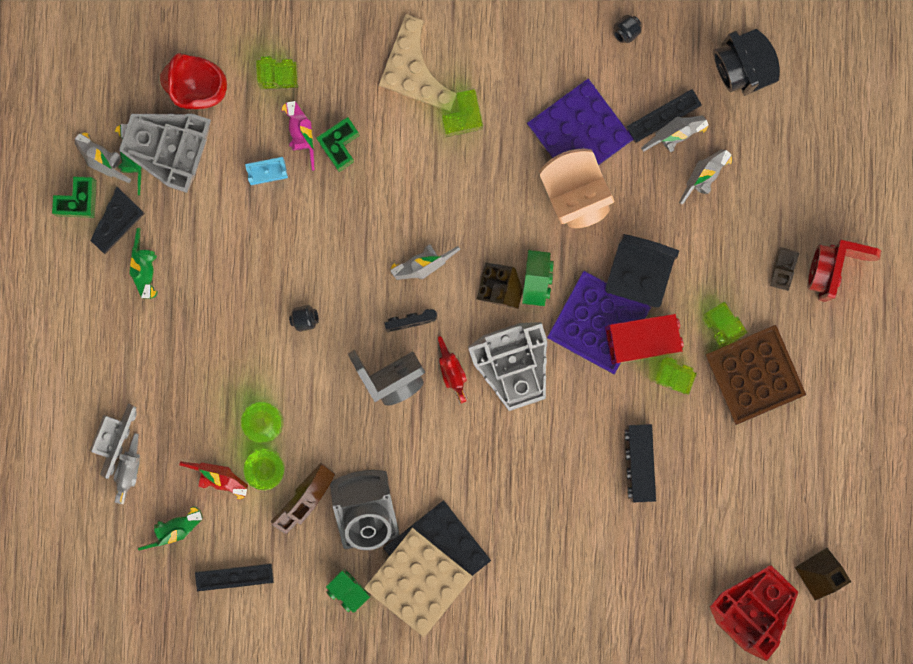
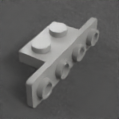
[89,404,137,479]

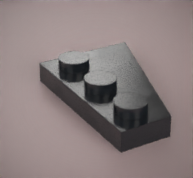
[90,187,145,254]

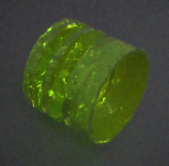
[241,402,284,442]
[243,448,285,490]

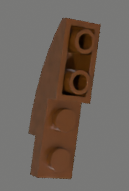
[271,463,335,534]

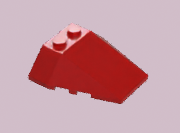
[709,565,799,661]

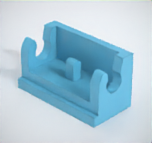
[245,157,288,185]

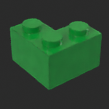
[316,117,360,172]
[52,177,97,218]
[522,250,554,306]
[326,568,371,613]

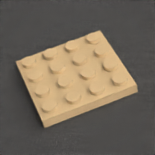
[364,528,473,637]

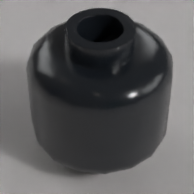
[613,15,642,43]
[289,305,319,332]

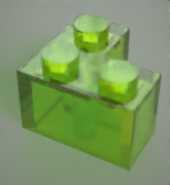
[256,56,299,90]
[442,89,483,137]
[703,301,748,347]
[651,357,697,395]

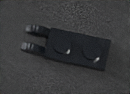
[384,309,437,333]

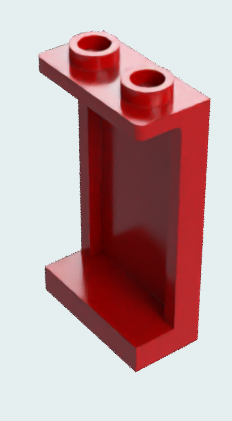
[605,314,684,364]

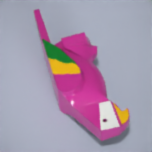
[281,101,315,171]

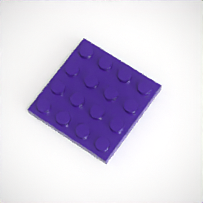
[527,78,633,166]
[547,271,651,375]

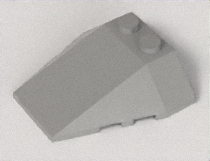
[119,114,211,193]
[468,322,547,411]

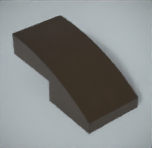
[770,247,799,291]

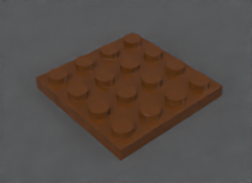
[705,325,806,425]

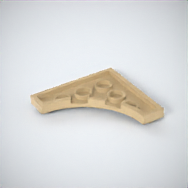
[379,14,457,112]

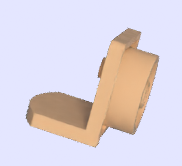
[539,149,614,228]

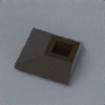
[476,262,523,309]
[794,547,851,601]

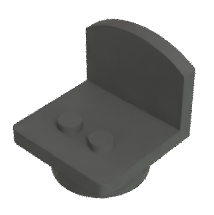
[348,350,425,406]
[330,470,400,550]

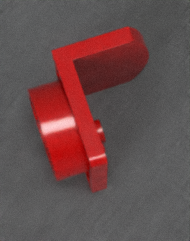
[807,240,882,302]

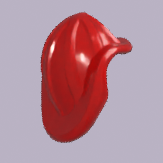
[160,53,227,109]

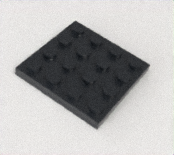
[384,500,491,576]

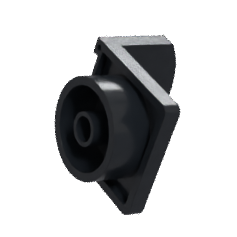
[713,29,780,96]
[605,234,680,308]

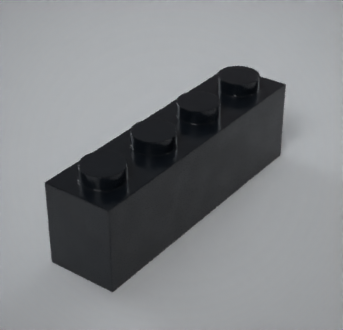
[624,424,656,503]

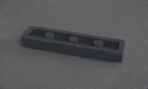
[626,89,702,144]
[195,563,274,592]

